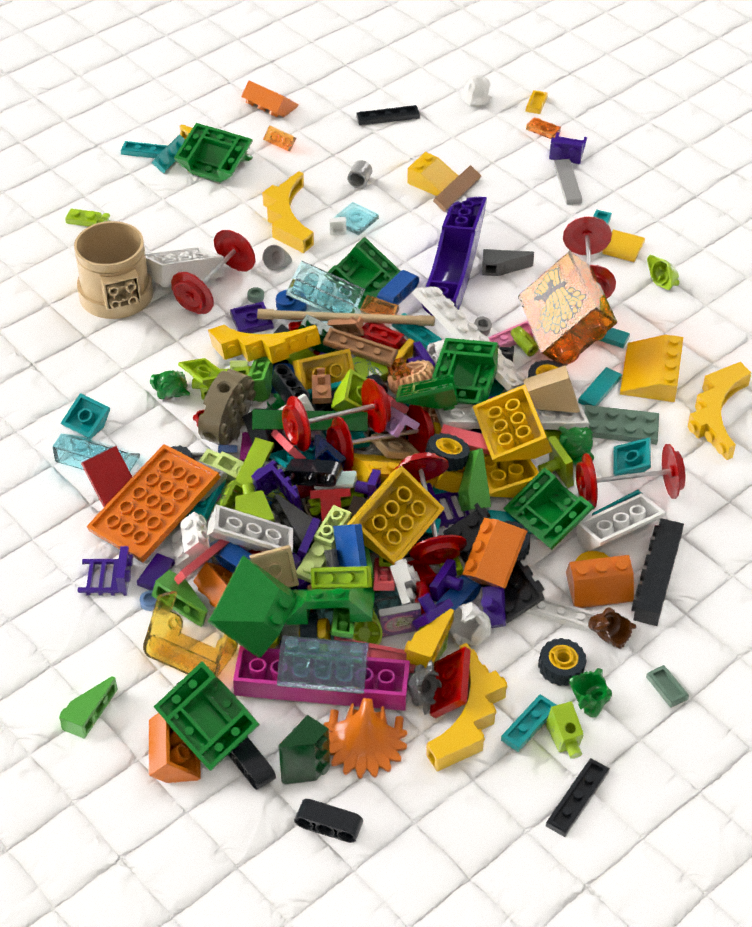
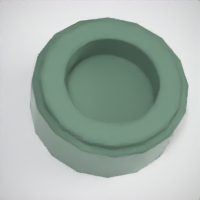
[247,287,265,303]

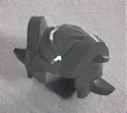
[407,660,442,715]

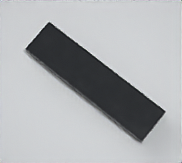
[356,105,420,126]
[545,758,610,837]

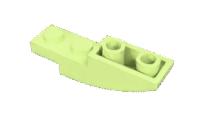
[199,448,244,481]
[296,505,351,583]

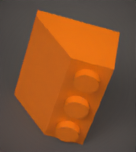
[241,80,299,117]
[462,518,527,588]
[565,555,634,608]
[193,562,233,608]
[149,713,201,783]

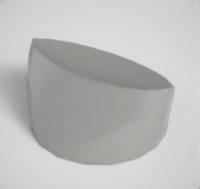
[262,244,293,270]

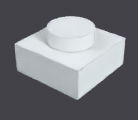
[329,217,346,235]

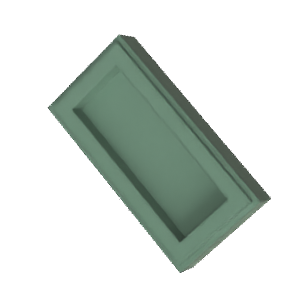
[646,665,689,708]

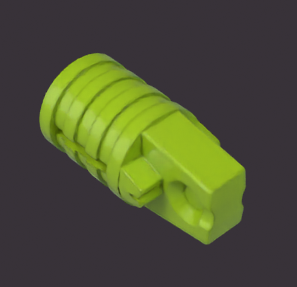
[511,326,540,357]

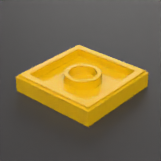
[602,229,645,262]

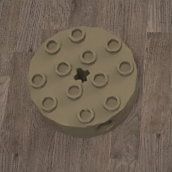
[198,369,256,445]

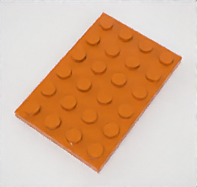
[86,444,221,563]

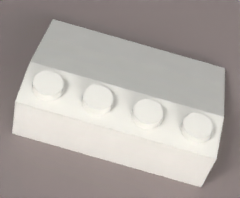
[145,246,224,287]

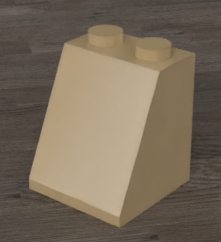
[523,366,580,413]

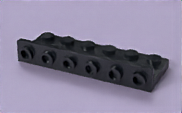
[443,503,545,624]

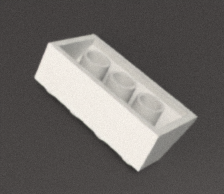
[577,493,666,552]
[207,504,293,553]

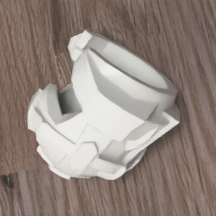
[461,74,493,107]
[449,602,492,646]

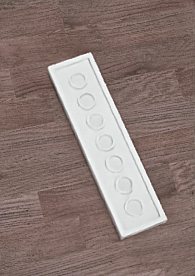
[412,287,526,391]
[434,403,590,431]

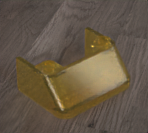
[143,591,238,677]

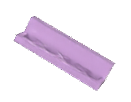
[385,406,420,438]

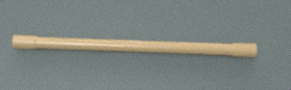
[257,309,435,326]

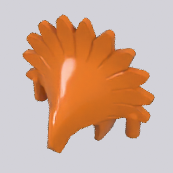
[324,698,407,779]

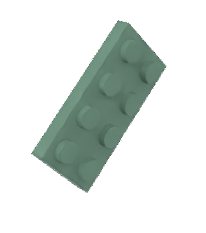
[584,405,660,445]

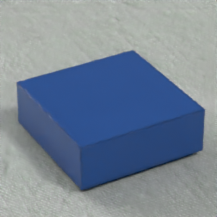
[218,445,238,453]

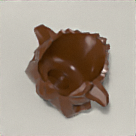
[588,607,637,649]

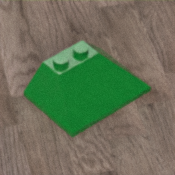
[174,123,253,183]
[324,237,401,311]
[431,338,498,405]
[395,374,458,411]
[503,467,594,550]
[208,556,296,658]
[286,586,375,625]
[153,661,260,771]

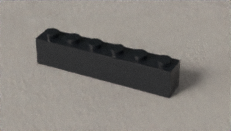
[631,518,684,627]

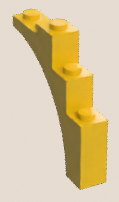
[262,171,314,253]
[208,324,321,363]
[687,361,751,460]
[426,643,508,772]

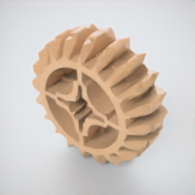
[387,360,435,395]

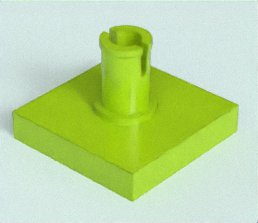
[537,435,574,489]

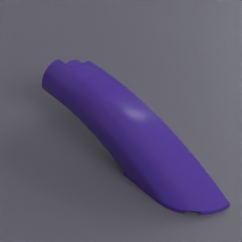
[421,197,487,316]

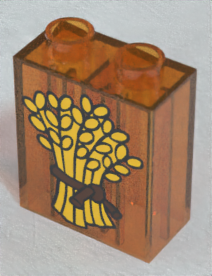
[517,251,618,366]

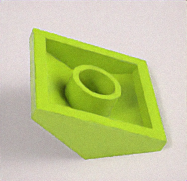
[178,358,222,388]

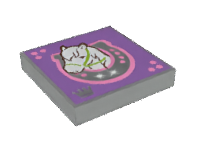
[378,603,421,638]

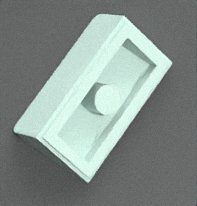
[314,471,357,490]

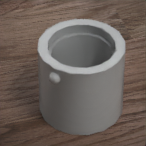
[347,160,373,188]

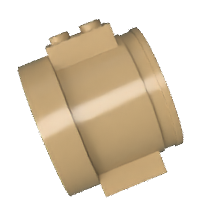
[74,221,154,319]

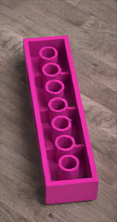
[233,646,410,711]

